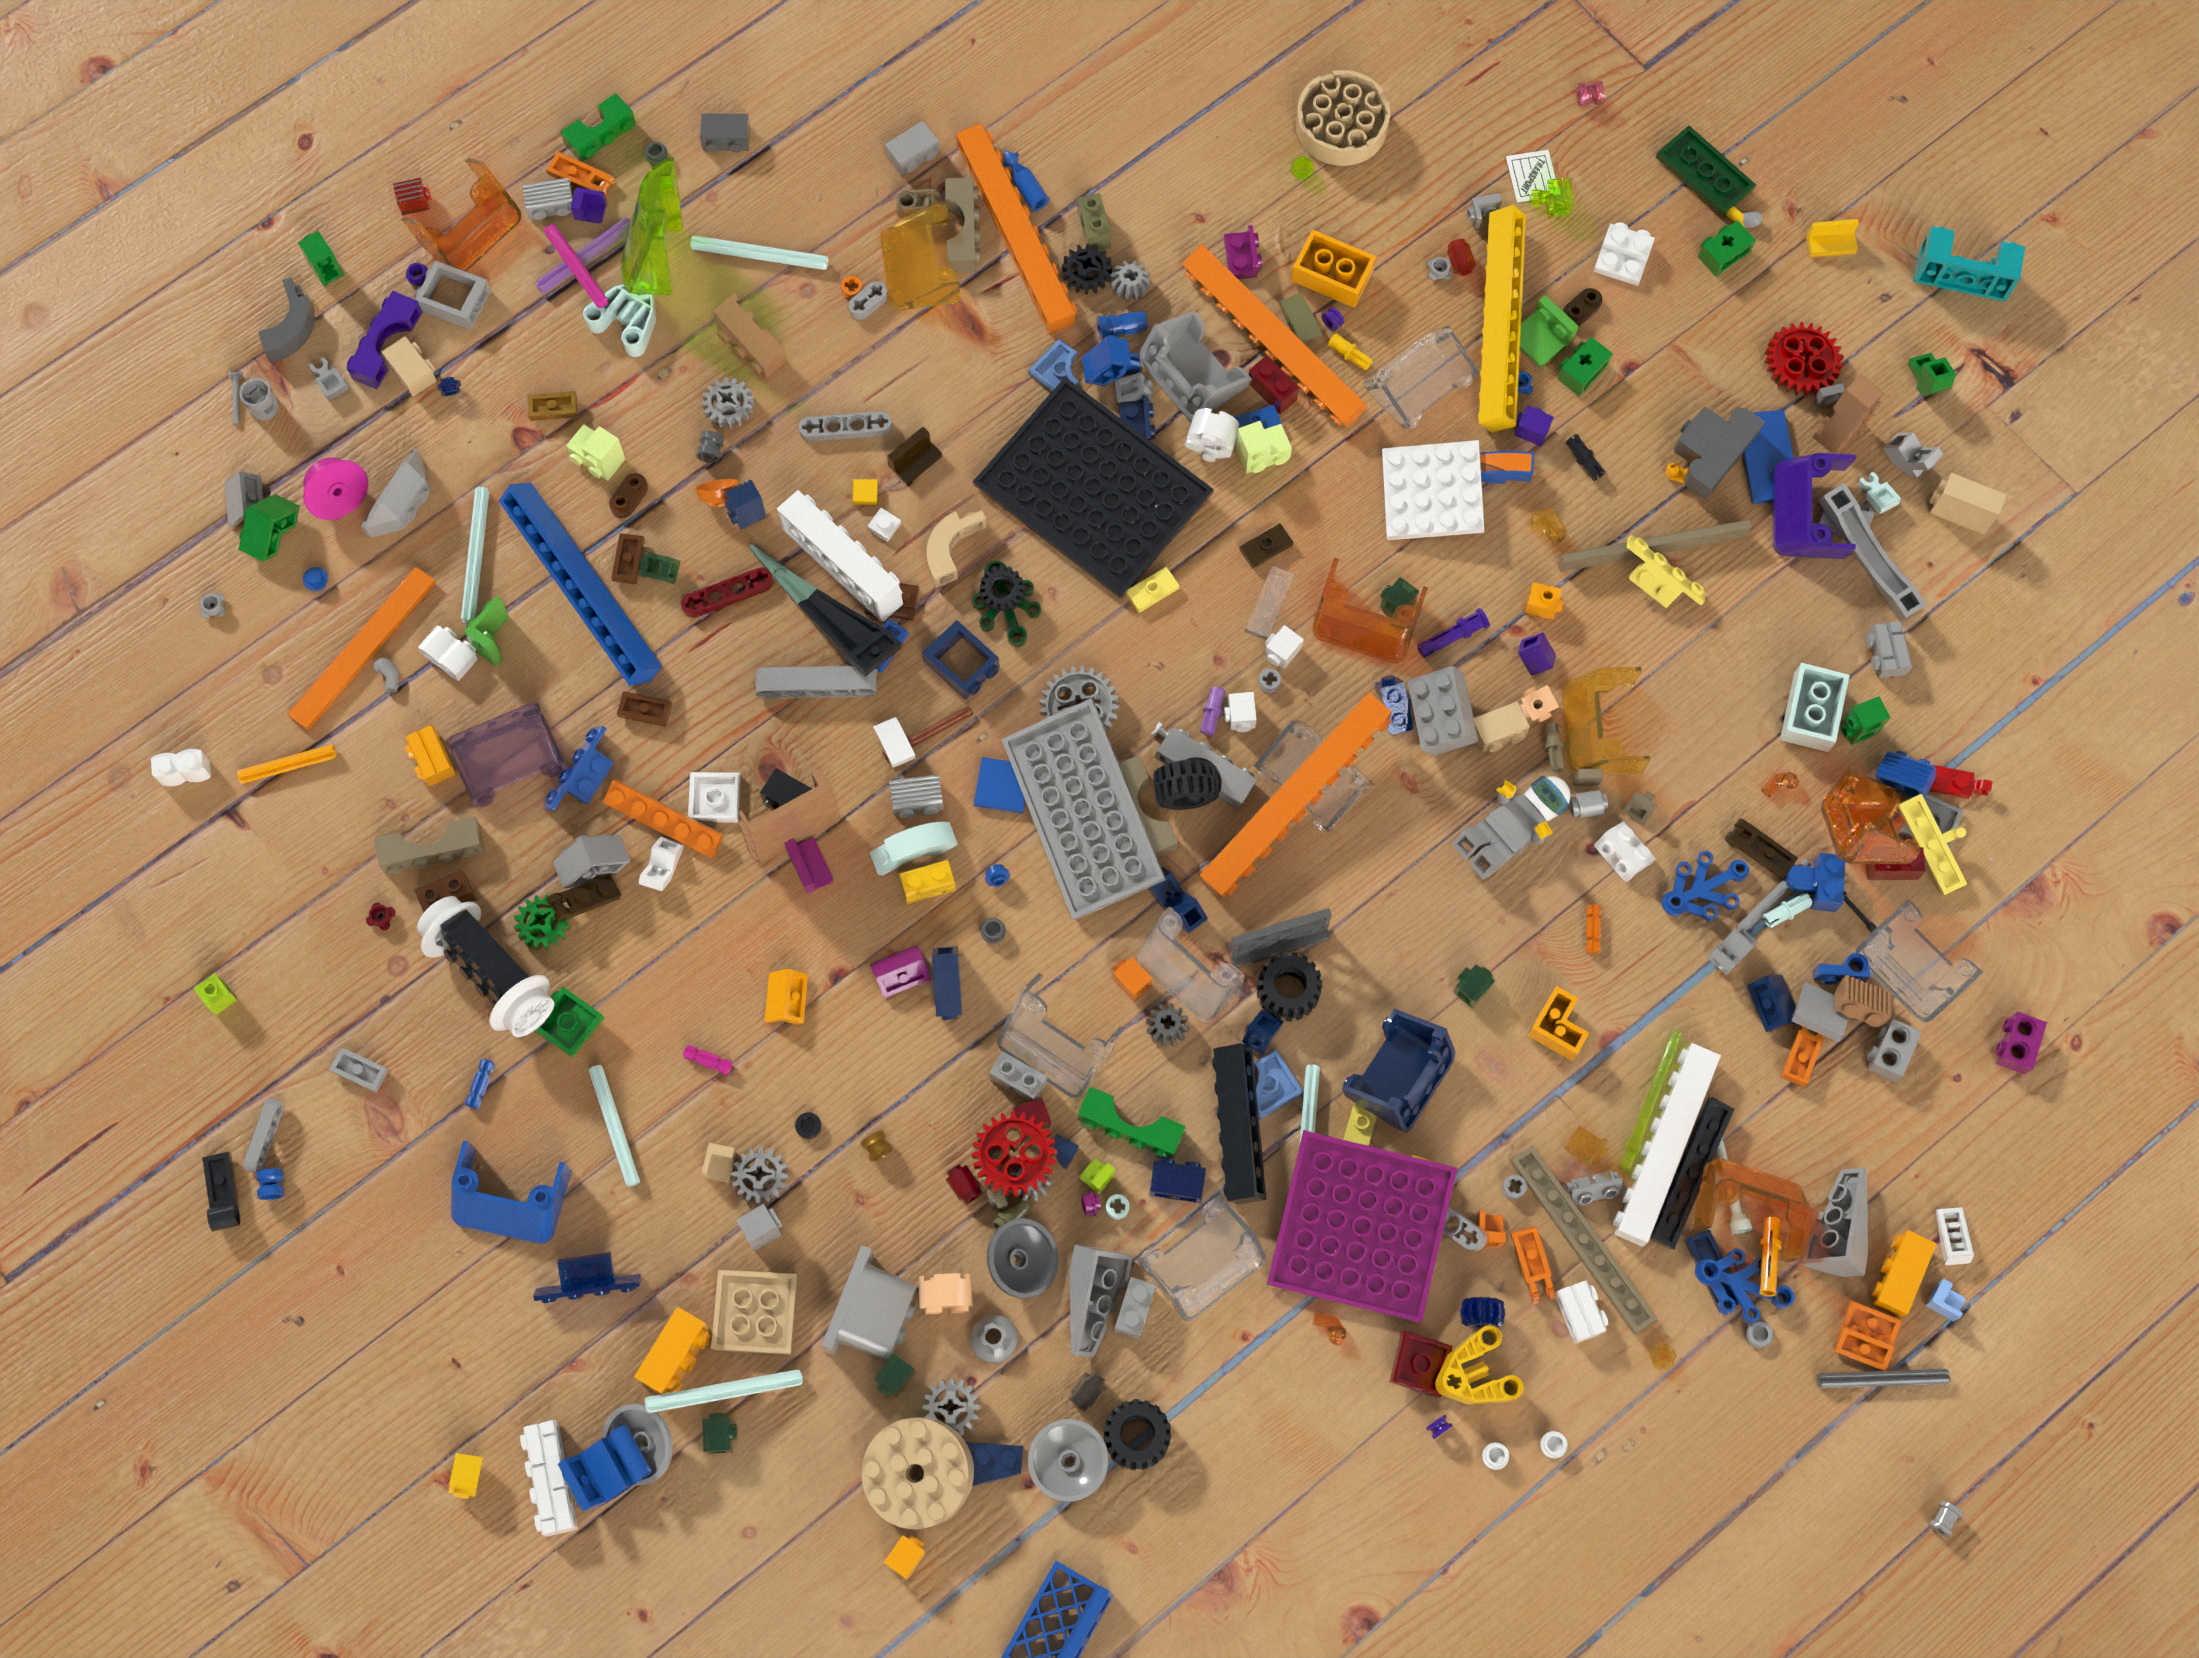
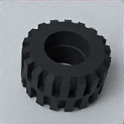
[1153,759,1219,810]
[1256,952,1322,1022]
[1104,1399,1171,1470]

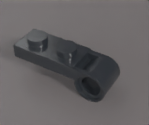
[202,1152,241,1232]

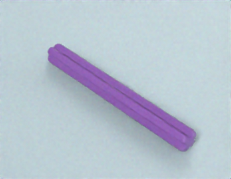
[535,217,634,293]

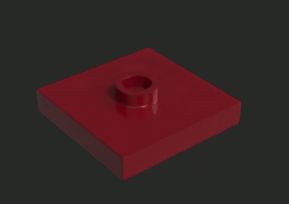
[1389,1330,1453,1398]

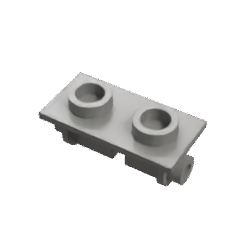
[1566,1170,1623,1205]

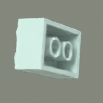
[1780,663,1850,752]

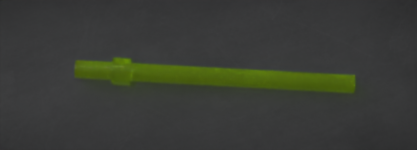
[1619,1029,1682,1172]

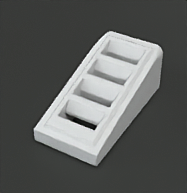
[1936,1207,1974,1265]

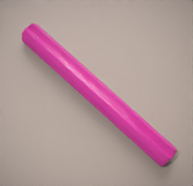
[544,224,608,308]

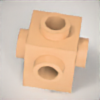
[1520,685,1559,723]

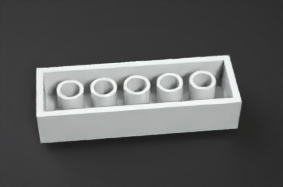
[777,490,903,623]

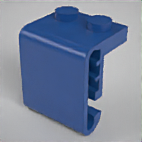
[558,1424,652,1512]

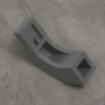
[258,277,315,363]

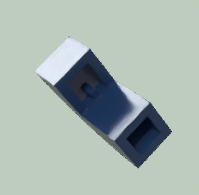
[1148,867,1208,934]

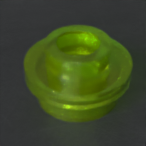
[1291,157,1314,180]

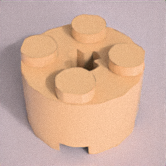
[919,1273,973,1315]

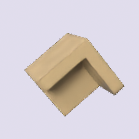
[702,1143,737,1183]

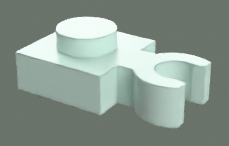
[1858,472,1901,514]

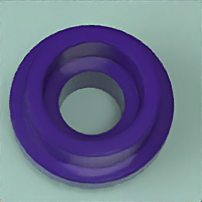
[406,263,428,286]

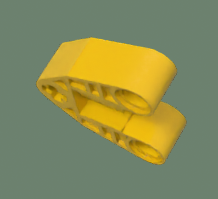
[1435,1325,1524,1405]

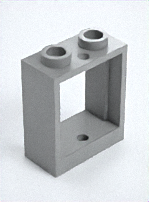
[415,261,491,330]

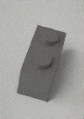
[700,113,750,152]

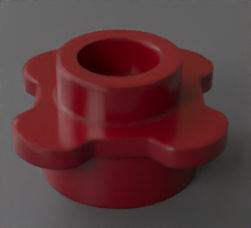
[366,903,396,931]

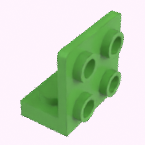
[1520,295,1579,367]
[464,596,509,667]

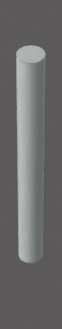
[1736,859,1811,931]

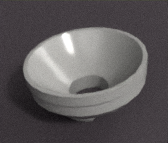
[970,1314,1018,1363]

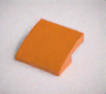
[1834,1300,1903,1371]

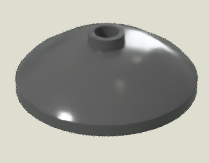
[987,1218,1059,1299]

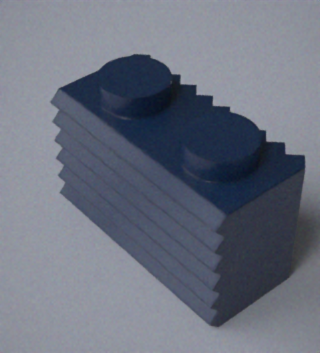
[724,480,766,530]

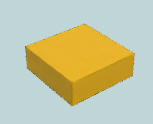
[853,479,878,505]

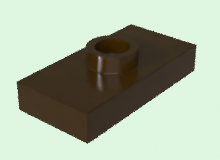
[1239,523,1294,569]

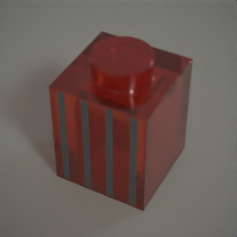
[393,178,432,216]

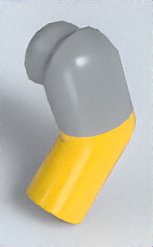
[1726,206,1763,229]

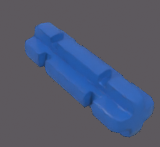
[465,1059,495,1109]

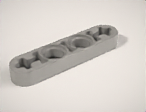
[798,411,892,442]

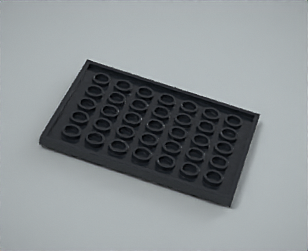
[973,377,1214,600]

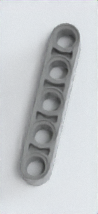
[756,666,877,698]

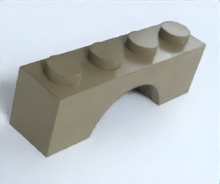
[945,177,980,273]
[1119,755,1178,858]
[375,816,484,875]

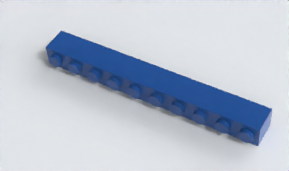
[499,482,662,686]

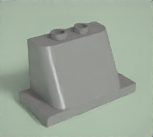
[821,1245,919,1362]

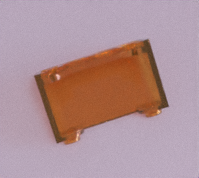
[1821,768,1920,864]

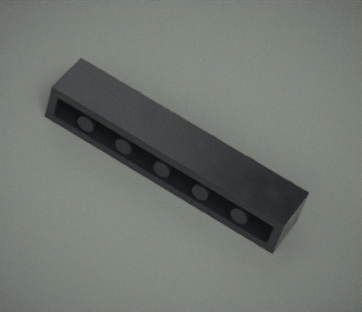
[1212,1043,1267,1205]

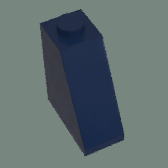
[932,946,962,1020]

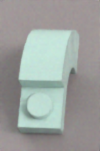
[870,822,958,876]

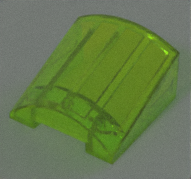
[620,158,683,295]

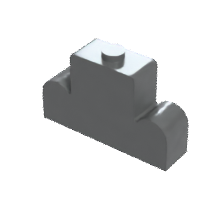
[1674,407,1765,500]

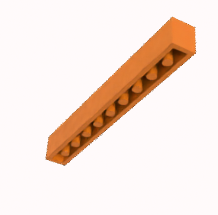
[956,123,1078,335]
[1182,243,1368,428]
[1199,692,1392,899]

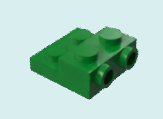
[534,987,605,1059]

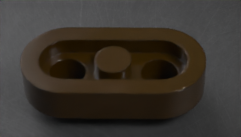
[1563,288,1603,326]

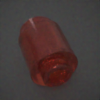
[1447,239,1476,276]

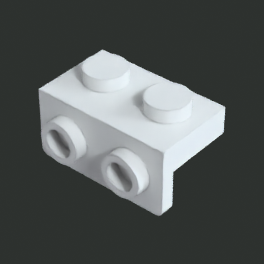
[1594,821,1656,882]

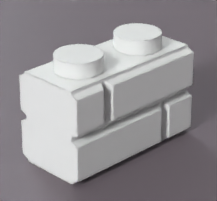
[1555,1280,1608,1344]

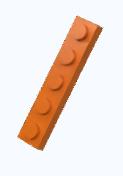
[603,780,724,858]

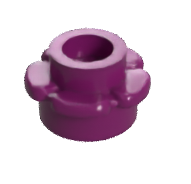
[1081,1191,1101,1216]

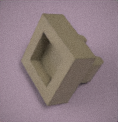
[1623,791,1657,825]

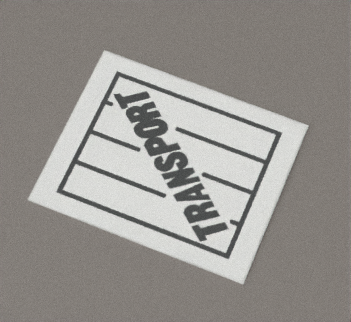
[1506,150,1560,202]

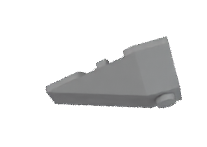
[1802,1168,1868,1277]
[1069,1244,1133,1358]

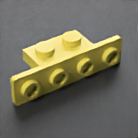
[1627,535,1705,608]

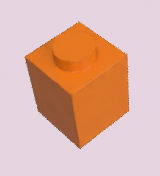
[1113,957,1152,1001]

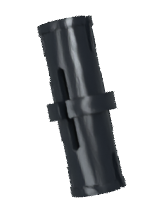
[1566,434,1606,481]

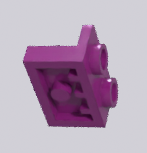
[1224,225,1262,279]

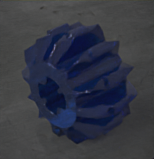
[1460,1297,1506,1328]

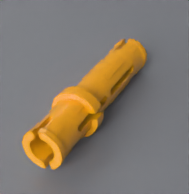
[1759,1217,1782,1296]

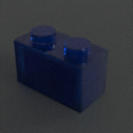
[1149,1158,1206,1204]

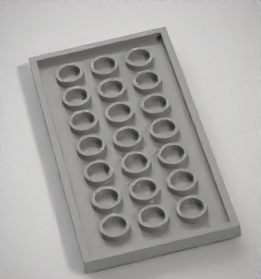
[1001,698,1166,920]

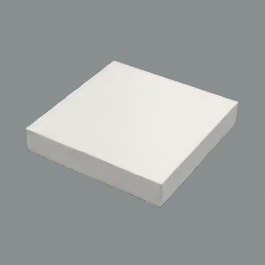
[688,772,741,823]

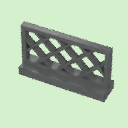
[1226,908,1332,969]

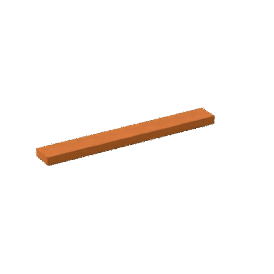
[287,567,436,731]

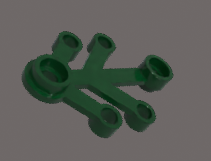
[972,561,1041,647]

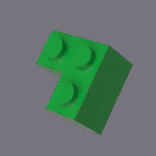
[238,494,300,562]

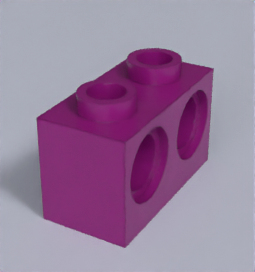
[1995,1011,2047,1075]

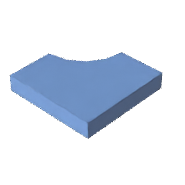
[1028,338,1079,392]
[1254,1049,1304,1120]

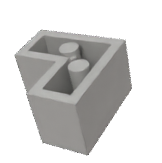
[553,833,630,888]

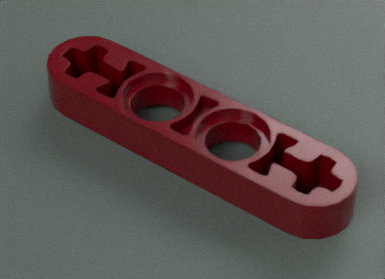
[681,567,773,618]

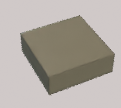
[1574,769,1603,786]

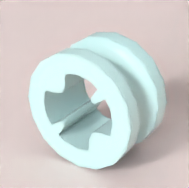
[1106,1194,1129,1220]

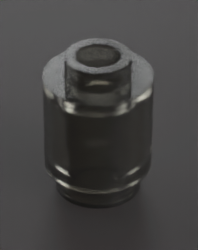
[1069,1371,1106,1412]

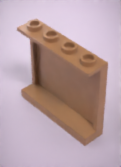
[738,767,840,864]

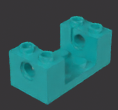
[1913,226,2026,302]

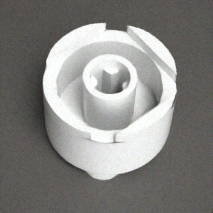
[1185,408,1239,462]

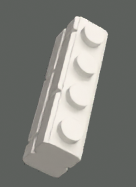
[520,1420,578,1537]

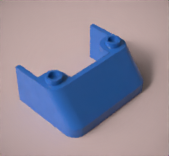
[451,1140,572,1244]

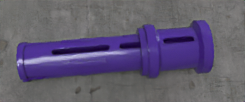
[1417,608,1490,658]

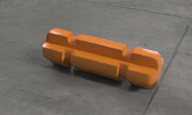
[1586,904,1601,954]

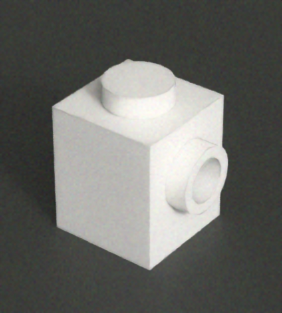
[1264,625,1304,669]
[1224,692,1256,732]

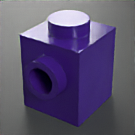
[1515,406,1554,447]

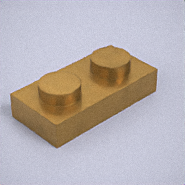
[527,391,578,421]

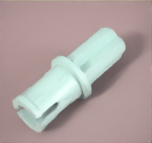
[1762,893,1812,929]

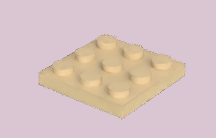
[711,1270,798,1355]

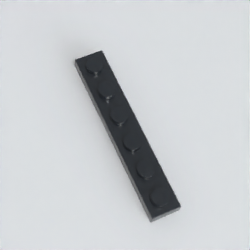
[1650,1097,1734,1250]

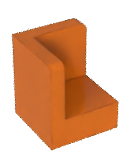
[1476,1210,1506,1247]

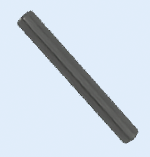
[1817,1369,1950,1388]

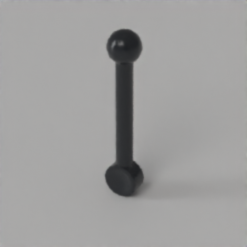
[1843,891,1877,933]

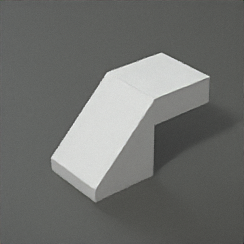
[639,837,684,891]

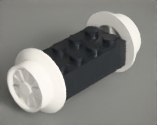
[417,896,554,1037]

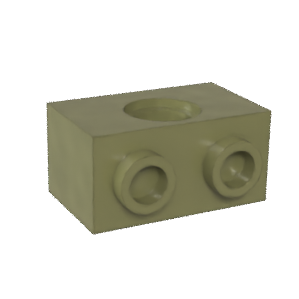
[1077,193,1111,250]

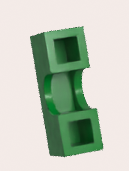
[561,93,636,162]

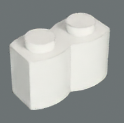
[418,625,478,681]
[151,749,211,786]

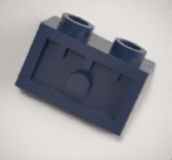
[1119,395,1155,441]

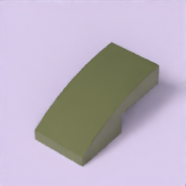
[1279,293,1322,343]

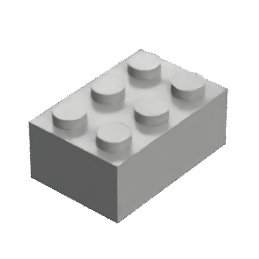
[1408,666,1478,756]

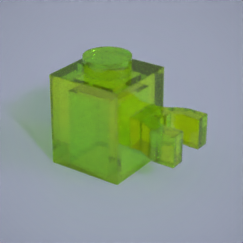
[1530,178,1574,217]

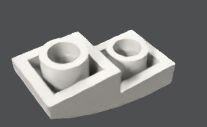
[873,717,915,768]

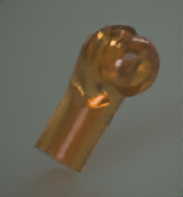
[1761,772,1799,797]
[1312,1311,1346,1345]

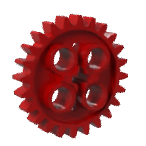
[1764,322,1844,396]
[972,1111,1057,1197]

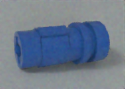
[1096,311,1148,340]

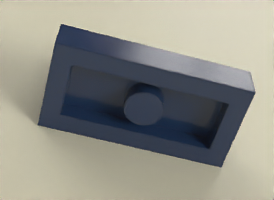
[1747,975,1796,1032]

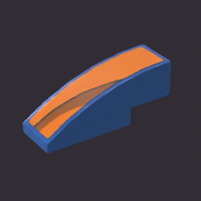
[1480,451,1534,484]

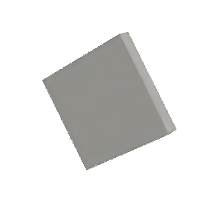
[1898,794,1964,847]
[1791,982,1849,1042]

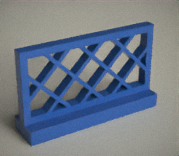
[1001,1560,1114,1658]

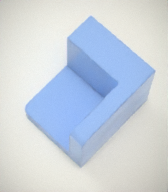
[1925,1279,1965,1322]

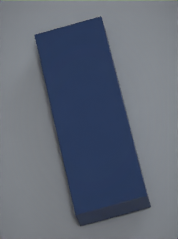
[1684,1229,1739,1313]

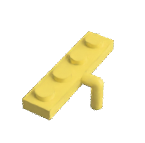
[1897,794,1967,895]

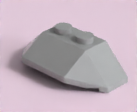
[361,448,431,538]

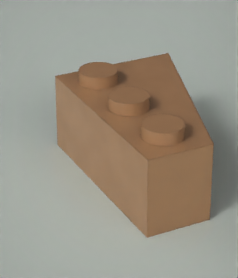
[713,293,787,379]
[1813,374,1884,454]

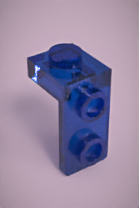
[1374,675,1413,735]

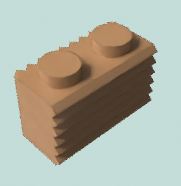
[1833,975,1892,1028]

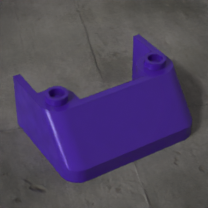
[1773,453,1856,559]

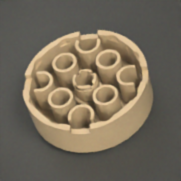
[1296,70,1390,166]
[862,1417,974,1529]

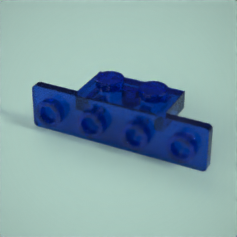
[533,1252,642,1303]

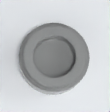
[1745,1321,1773,1349]

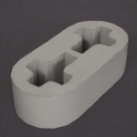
[849,281,888,320]

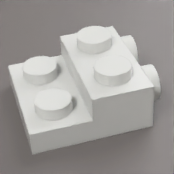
[1593,223,1655,286]

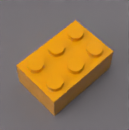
[1291,229,1377,308]
[634,1307,711,1395]

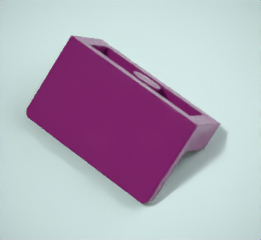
[784,838,834,894]
[870,946,931,998]

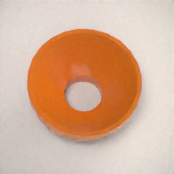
[695,479,739,507]

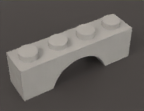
[1155,727,1257,810]

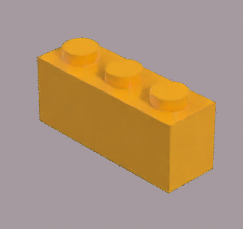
[1871,1230,1937,1318]

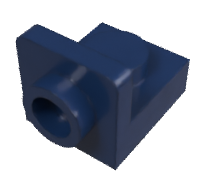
[1242,1009,1284,1054]

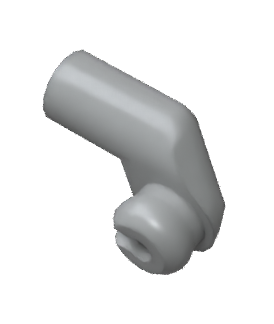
[374,658,399,692]

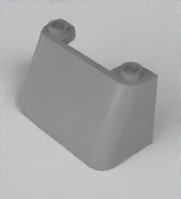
[1139,311,1252,421]

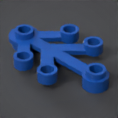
[1662,851,1749,921]
[1695,1248,1795,1323]

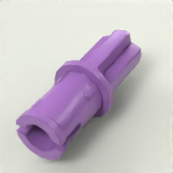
[1200,686,1226,736]

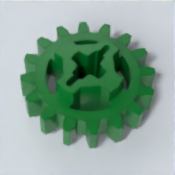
[514,895,570,950]

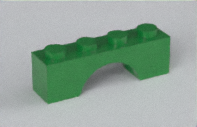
[1078,1087,1186,1160]

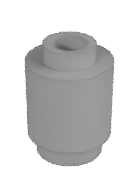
[1570,790,1608,818]

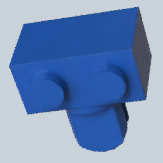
[1082,335,1141,386]
[1785,853,1846,912]

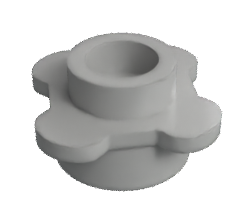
[1427,257,1452,281]
[200,593,226,619]

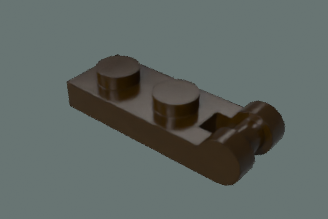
[1725,818,1798,879]
[546,874,621,922]

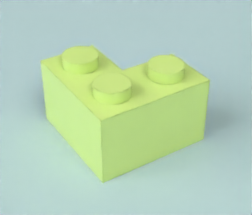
[1235,421,1292,474]
[566,424,626,481]

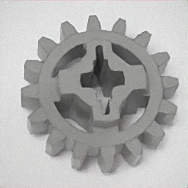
[702,377,755,429]
[731,1147,789,1205]
[923,1378,982,1435]

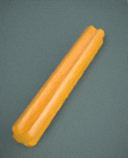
[237,744,337,784]

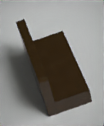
[887,427,942,485]

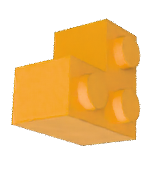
[1527,986,1589,1061]

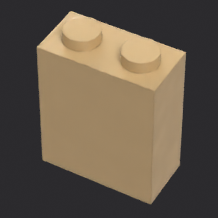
[1929,473,2007,535]

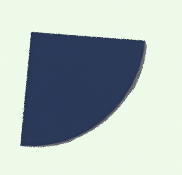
[1053,1134,1079,1170]

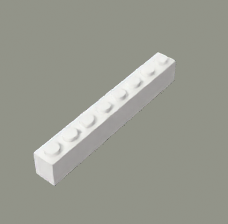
[1613,1043,1721,1247]

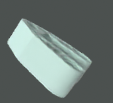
[583,280,656,357]

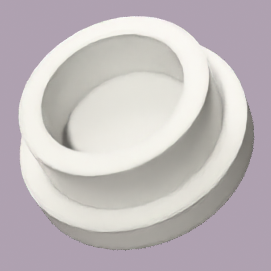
[1540,1431,1568,1459]
[1482,1442,1509,1470]

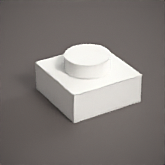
[867,508,901,542]

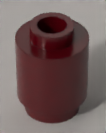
[946,1164,983,1204]

